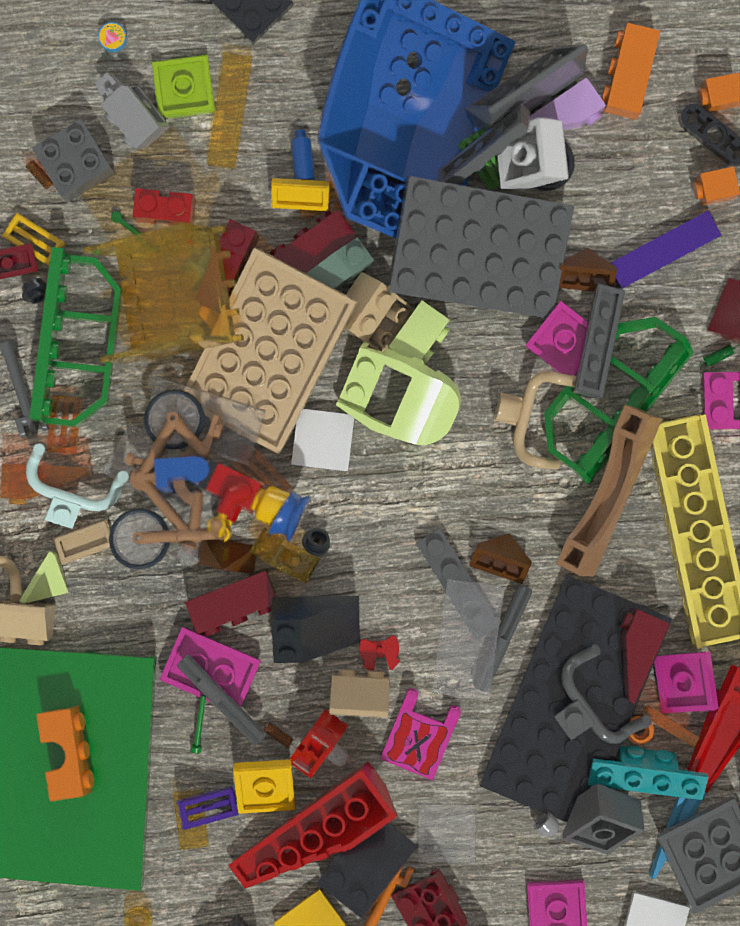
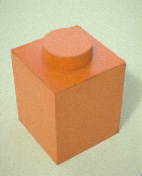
[698,72,740,112]
[693,166,740,206]

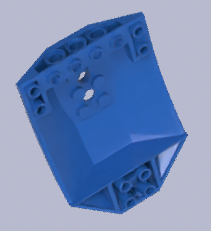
[318,0,516,238]

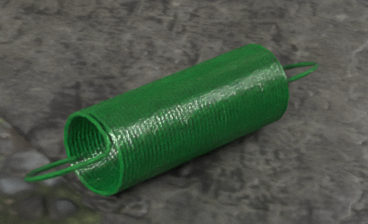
[697,344,740,367]

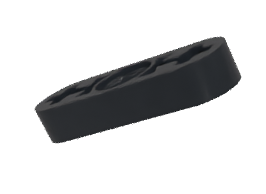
[679,104,740,167]

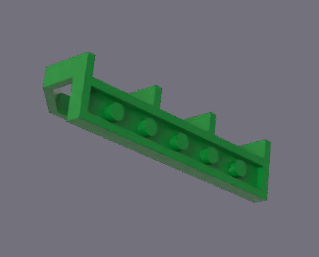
[29,247,123,428]
[544,316,694,485]

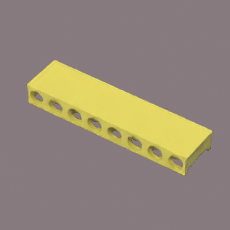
[650,414,740,649]

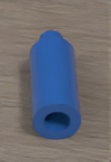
[291,130,315,180]

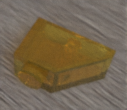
[250,527,320,583]

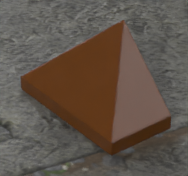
[559,248,617,292]
[469,533,532,584]
[197,539,258,574]

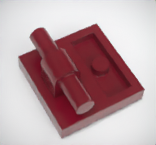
[391,868,468,926]

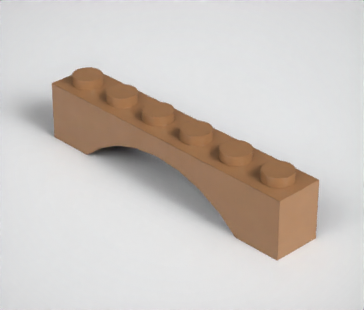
[556,405,662,577]

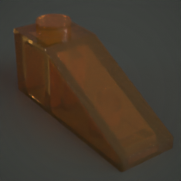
[0,463,93,505]

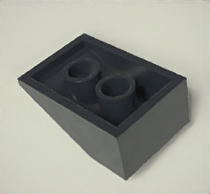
[271,596,360,663]
[317,823,418,919]

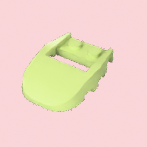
[336,342,461,445]

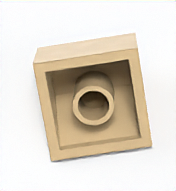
[0,600,56,645]
[329,669,390,718]

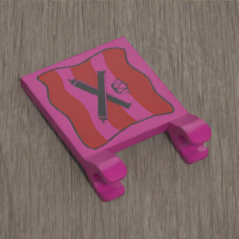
[380,688,461,780]

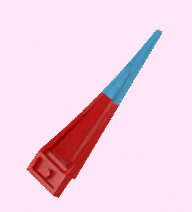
[649,664,740,879]

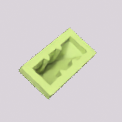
[19,551,69,604]

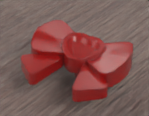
[359,635,400,671]

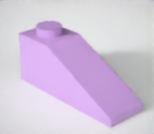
[529,77,606,130]

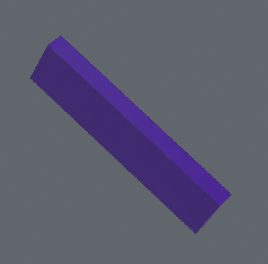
[611,211,721,289]

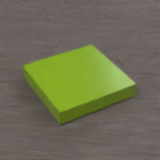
[152,54,216,119]

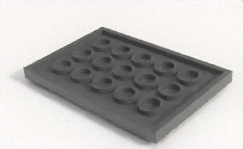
[387,176,574,318]

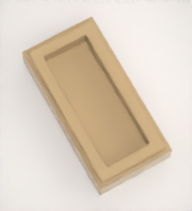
[52,519,117,565]

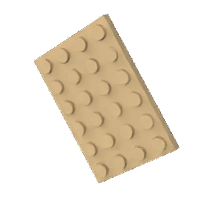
[179,248,358,454]

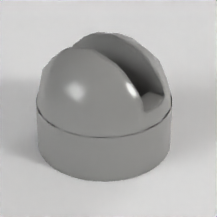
[534,812,559,837]

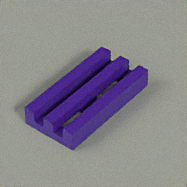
[176,786,239,830]

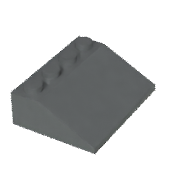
[465,44,588,132]

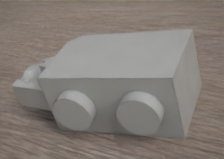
[95,72,170,149]

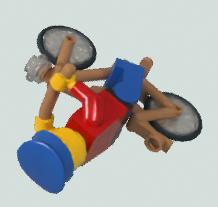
[109,389,311,570]

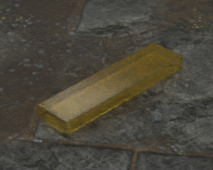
[207,52,253,170]

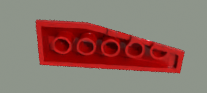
[228,761,398,889]

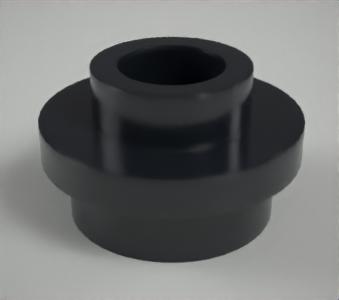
[21,278,47,304]
[302,528,330,556]

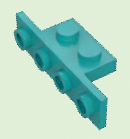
[588,745,708,800]

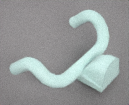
[26,444,129,529]

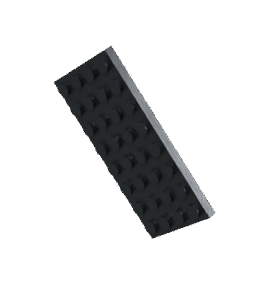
[479,574,672,822]

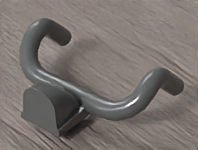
[554,645,652,744]

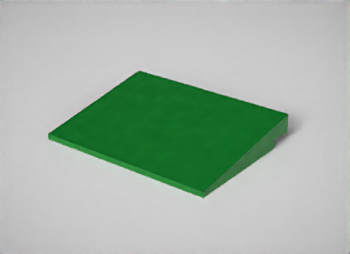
[0,647,157,891]

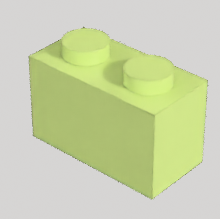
[388,301,451,365]

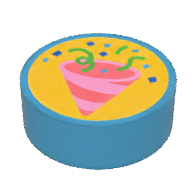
[98,22,128,53]

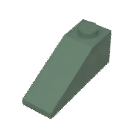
[306,237,374,290]

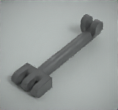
[0,339,49,438]

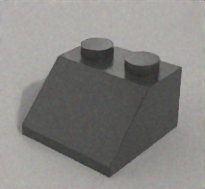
[562,784,645,854]

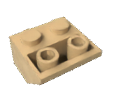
[344,272,415,352]

